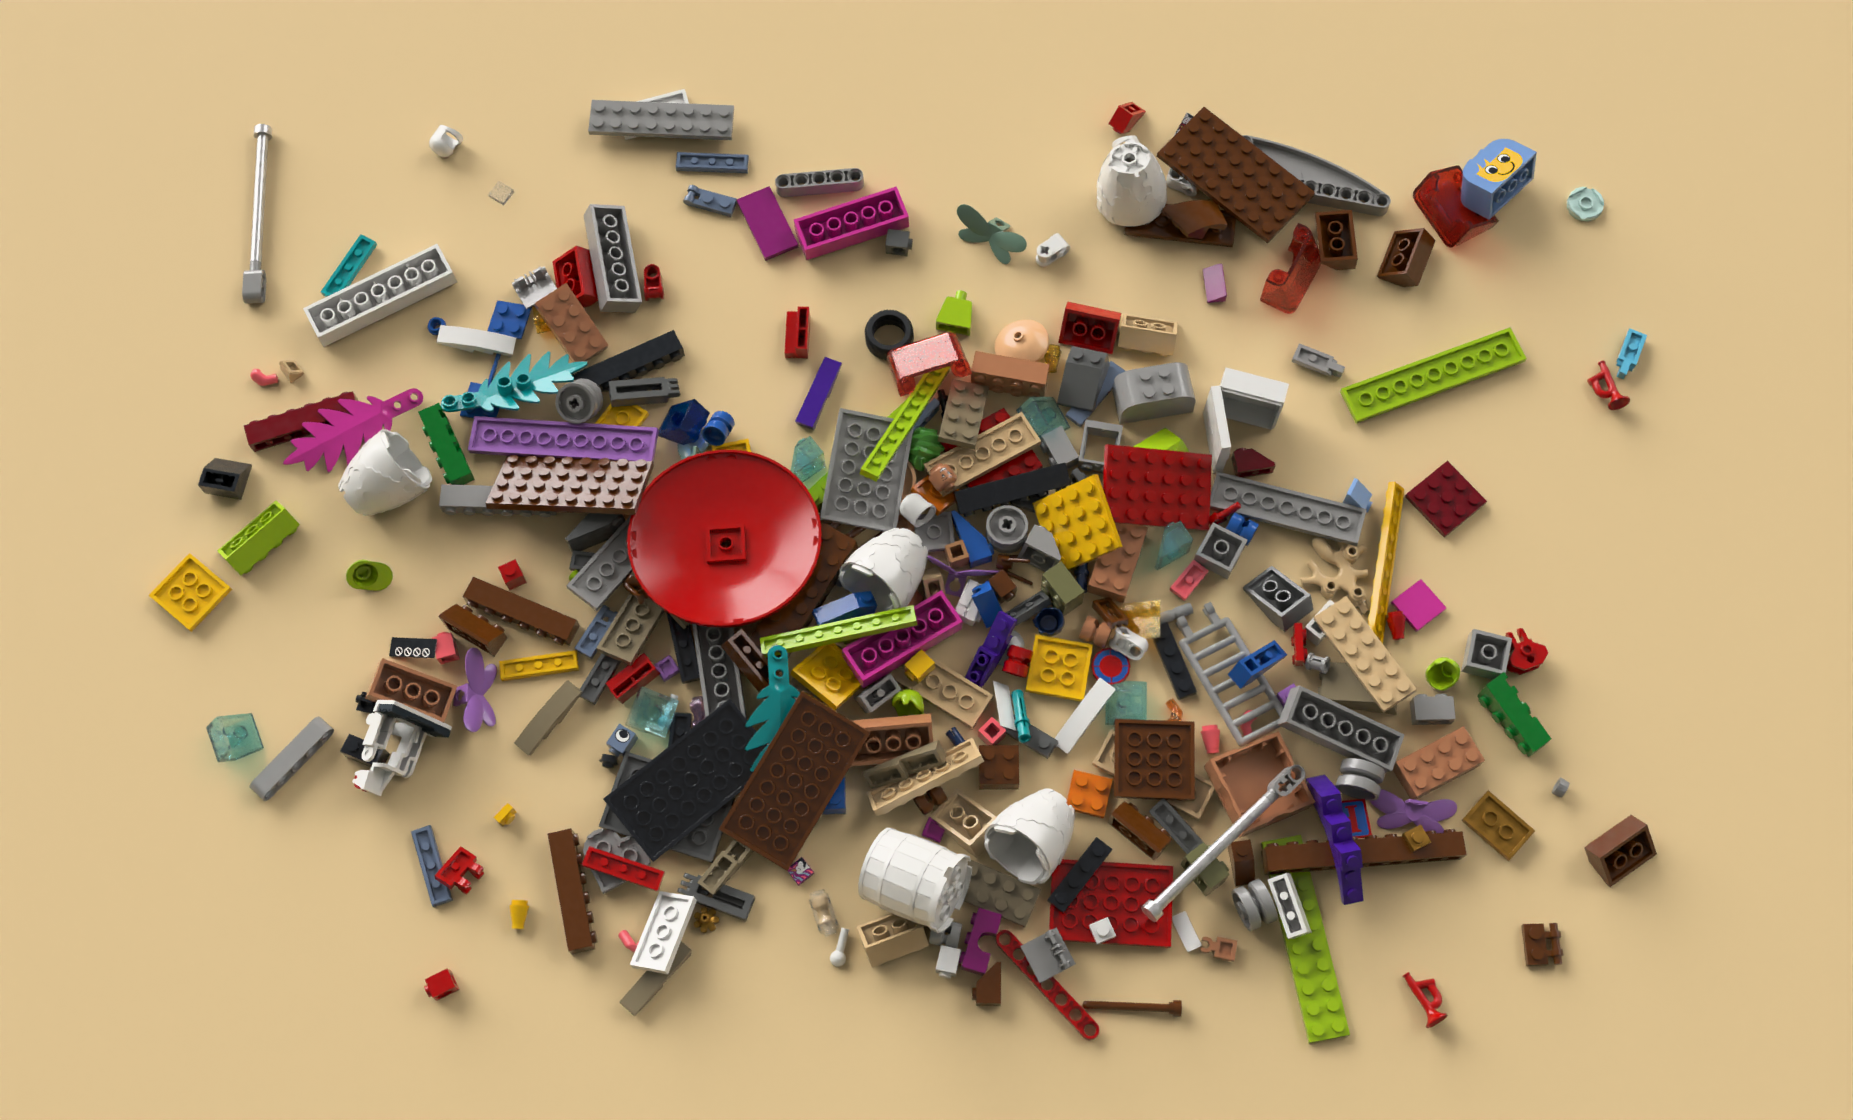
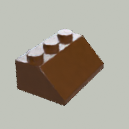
[1315,210,1358,270]
[1377,228,1436,287]
[438,604,507,657]
[1108,801,1172,861]
[1584,815,1657,887]

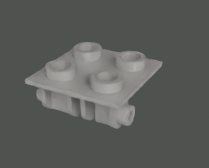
[512,266,557,309]
[1020,927,1076,983]

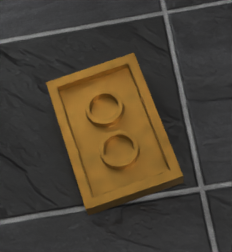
[1461,790,1535,861]

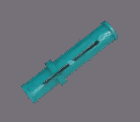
[1011,690,1031,743]

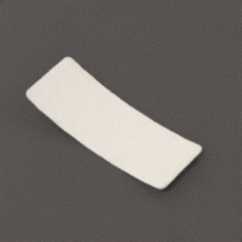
[1172,911,1202,952]

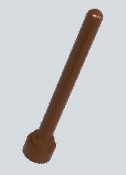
[1082,1000,1182,1017]

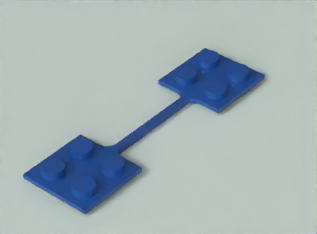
[460,300,532,418]

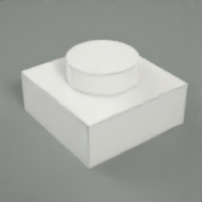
[1089,917,1116,945]

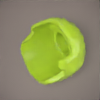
[1425,657,1460,691]
[892,689,924,716]

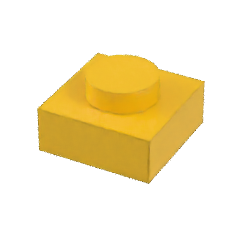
[493,803,517,827]

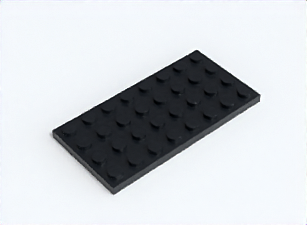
[603,698,767,862]

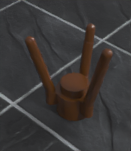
[996,554,1033,585]

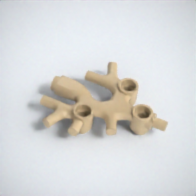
[1301,536,1370,614]

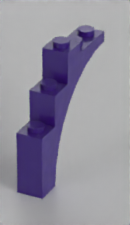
[1306,774,1364,905]

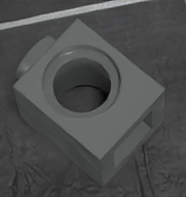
[885,229,913,256]

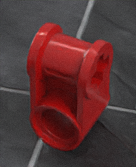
[644,264,664,301]

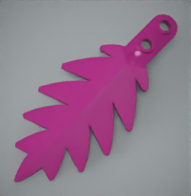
[283,388,423,472]

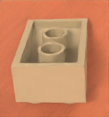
[930,789,997,858]

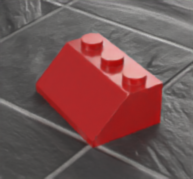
[552,245,598,308]
[1058,302,1122,354]

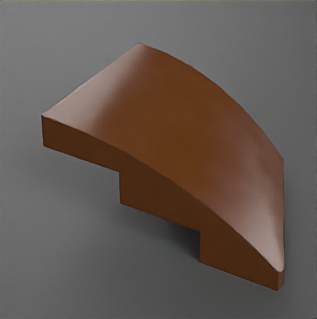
[1161,200,1228,239]

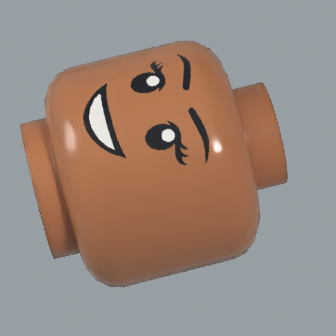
[929,463,957,492]

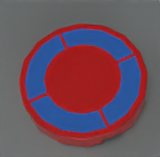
[1091,647,1130,686]

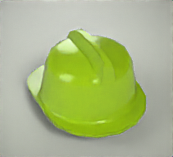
[346,559,393,591]

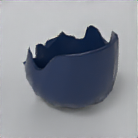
[1032,608,1065,636]

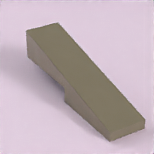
[863,740,946,789]
[620,941,692,1016]

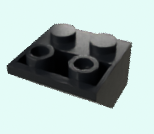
[198,458,252,500]

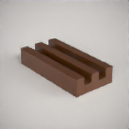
[1092,597,1129,629]

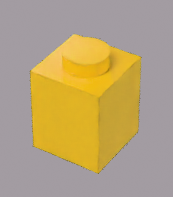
[904,649,935,683]

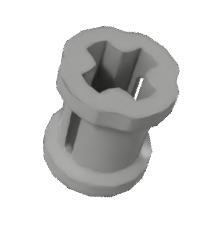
[1305,653,1331,674]

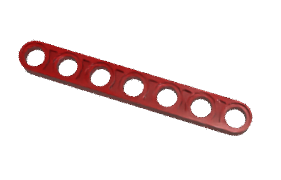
[996,930,1099,1040]

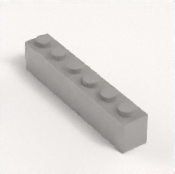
[439,484,556,517]

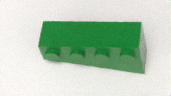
[418,403,475,485]
[1477,672,1552,757]

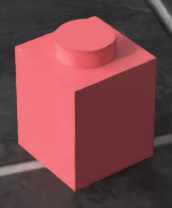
[432,632,460,664]
[978,717,1006,745]

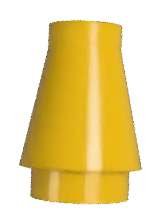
[509,900,529,929]

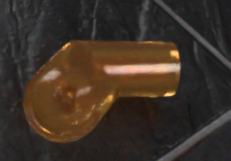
[1165,698,1183,721]

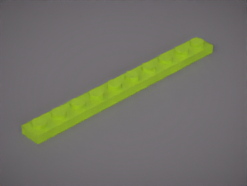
[859,356,953,482]

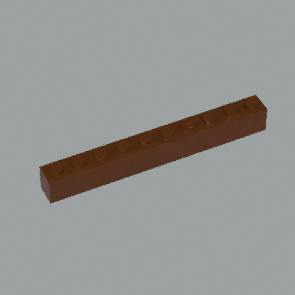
[1261,829,1467,875]

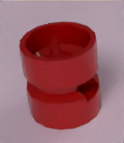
[1002,645,1033,678]

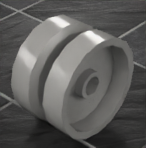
[555,378,603,424]
[986,505,1028,554]
[1335,758,1385,801]
[1232,879,1278,932]

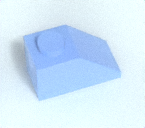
[1343,478,1373,513]

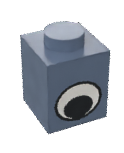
[606,724,638,757]

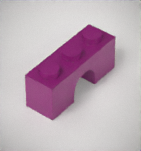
[959,908,1002,976]

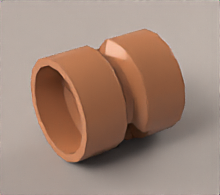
[1079,615,1112,649]

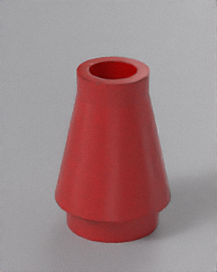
[1386,611,1406,640]

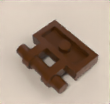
[1521,923,1564,966]

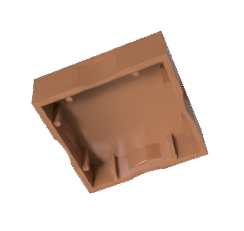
[1204,731,1315,838]

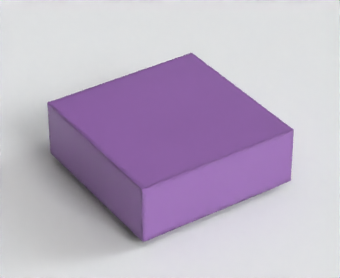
[654,655,680,682]

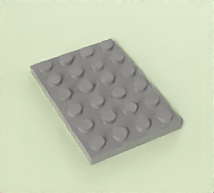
[820,408,914,532]

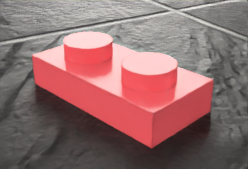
[1170,559,1209,601]

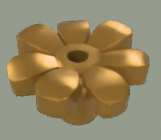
[694,907,719,933]

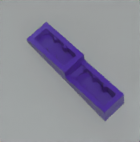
[795,357,842,430]

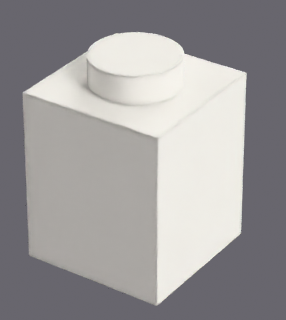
[936,945,961,979]

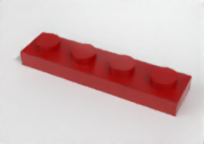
[582,846,665,892]

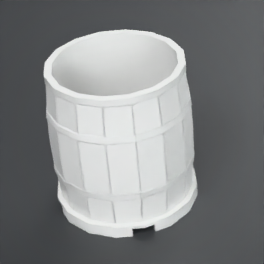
[858,828,972,933]

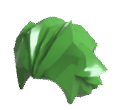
[908,427,945,471]

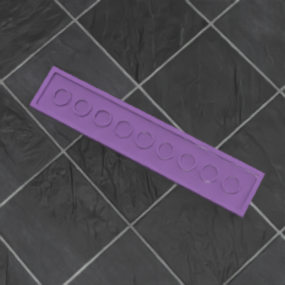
[468,416,659,463]

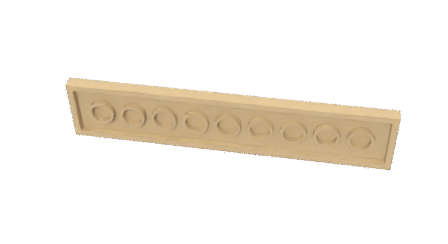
[809,596,993,729]

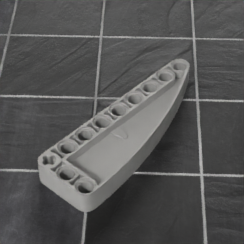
[1242,135,1391,216]

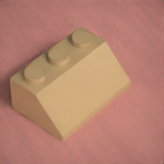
[1118,314,1178,356]
[856,913,929,967]

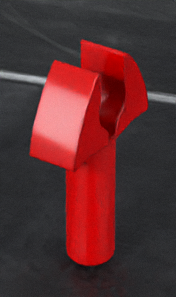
[1209,502,1241,525]

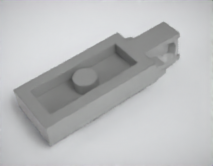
[1292,343,1345,378]

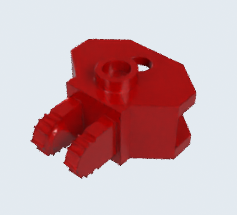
[1506,628,1548,675]

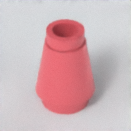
[1201,725,1220,754]

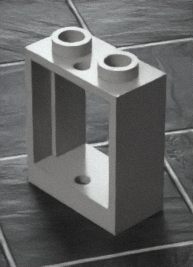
[1078,419,1123,474]

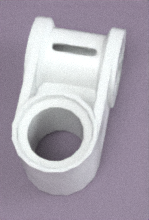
[1166,168,1197,197]
[1036,233,1071,267]
[1109,626,1149,660]

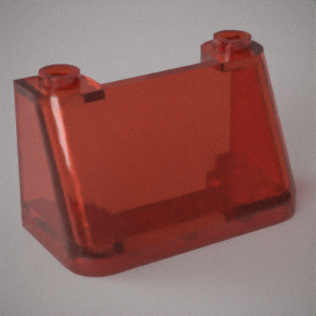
[1413,165,1499,248]
[1260,223,1321,314]
[887,332,972,397]

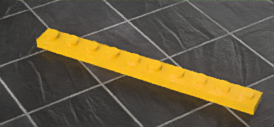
[1368,482,1404,644]

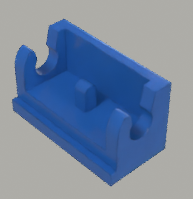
[971,580,1003,628]

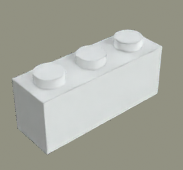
[1267,873,1312,939]

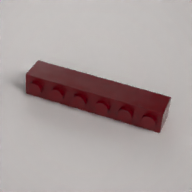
[243,391,358,452]

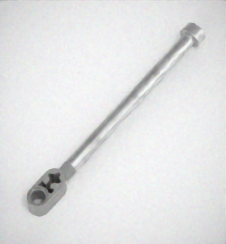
[242,124,272,304]
[1141,765,1305,922]

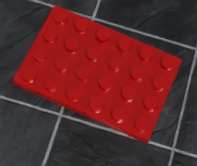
[1103,444,1212,531]
[1049,859,1173,948]

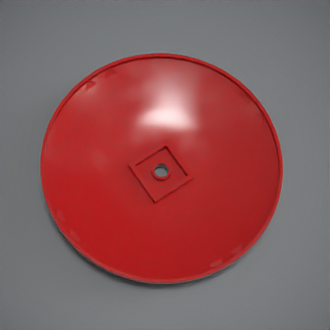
[627,450,822,628]

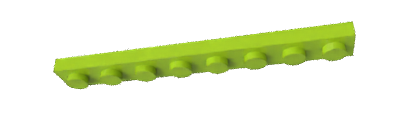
[760,605,917,658]

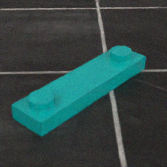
[321,234,377,297]

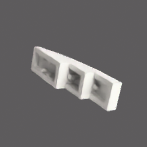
[436,325,516,357]
[1055,678,1116,754]

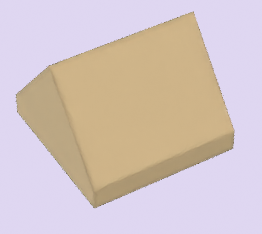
[279,360,304,383]

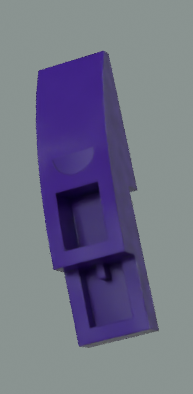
[965,611,1018,688]

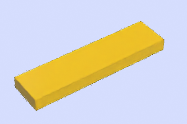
[499,650,579,681]

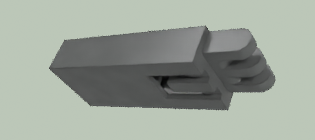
[608,377,681,407]
[677,873,755,921]

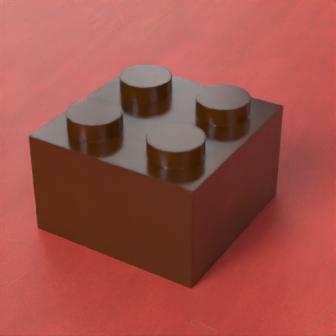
[979,745,1019,790]

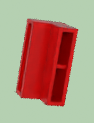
[784,306,811,359]
[606,653,660,704]

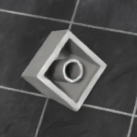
[1017,524,1061,572]

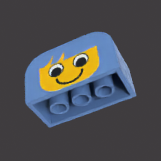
[1461,139,1537,220]

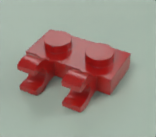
[1291,623,1308,666]
[435,846,484,895]

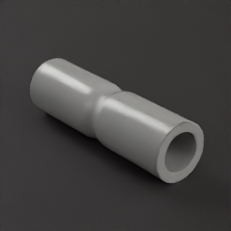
[1153,603,1193,626]

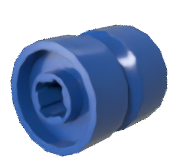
[702,411,735,446]
[1226,512,1259,546]

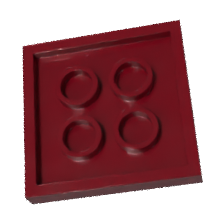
[1405,460,1487,538]

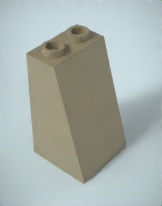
[1318,662,1397,715]

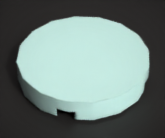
[1567,187,1604,222]

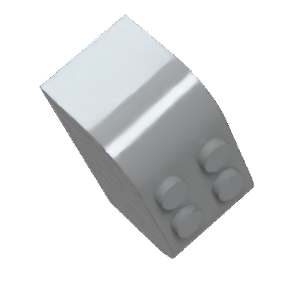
[1112,362,1196,424]

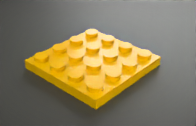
[1032,474,1123,571]

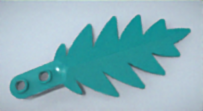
[441,351,588,412]
[745,645,800,772]

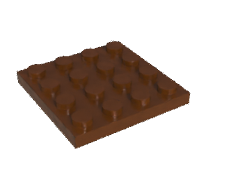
[1114,719,1195,801]

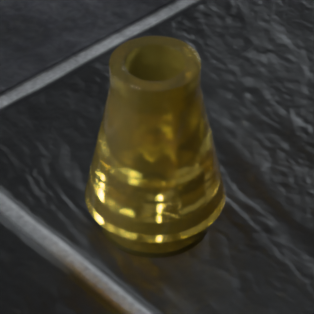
[1044,344,1062,373]

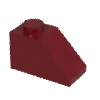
[1231,448,1275,478]

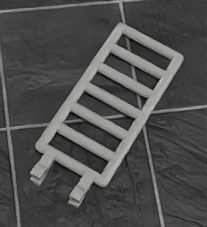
[1176,602,1283,746]

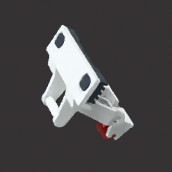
[352,700,452,796]

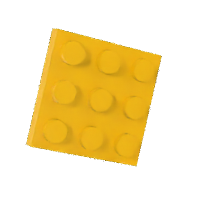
[149,553,233,632]
[1025,634,1093,702]
[790,643,862,710]

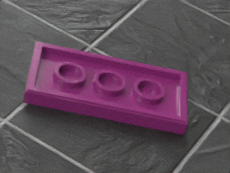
[736,186,799,261]

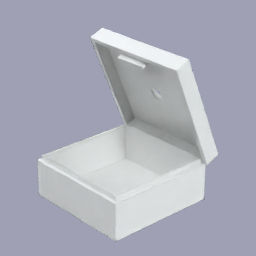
[1203,368,1289,473]

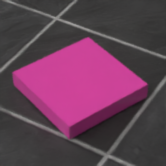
[1391,579,1446,632]

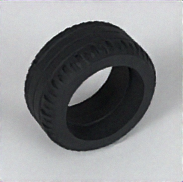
[865,309,914,360]

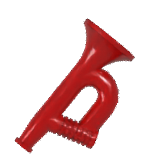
[1587,360,1630,410]
[1402,972,1448,1028]

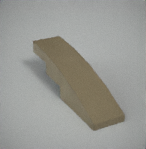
[514,680,583,755]
[697,839,754,895]

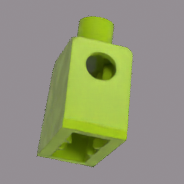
[936,290,972,336]

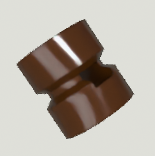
[913,786,948,816]

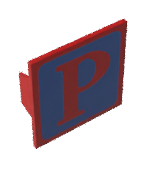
[1342,799,1372,838]

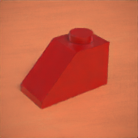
[1109,102,1146,134]

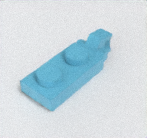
[1616,328,1647,379]

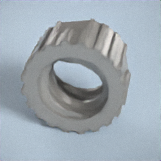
[1552,777,1570,797]

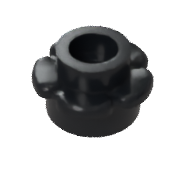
[599,754,618,769]

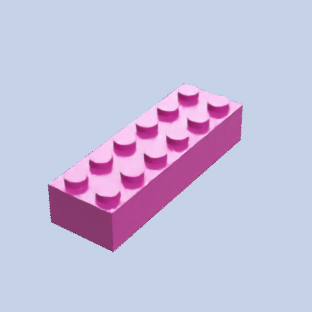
[794,186,909,260]
[842,590,963,688]

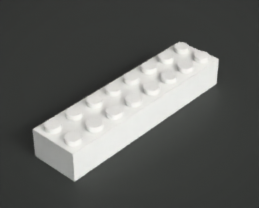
[303,244,457,347]

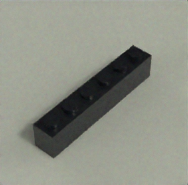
[572,330,685,392]
[953,462,1071,517]

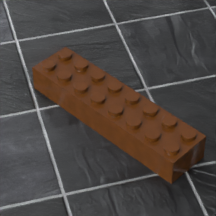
[750,523,858,673]

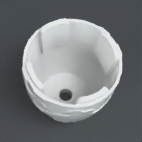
[1096,141,1167,227]
[338,429,432,516]
[839,528,928,613]
[984,788,1075,885]

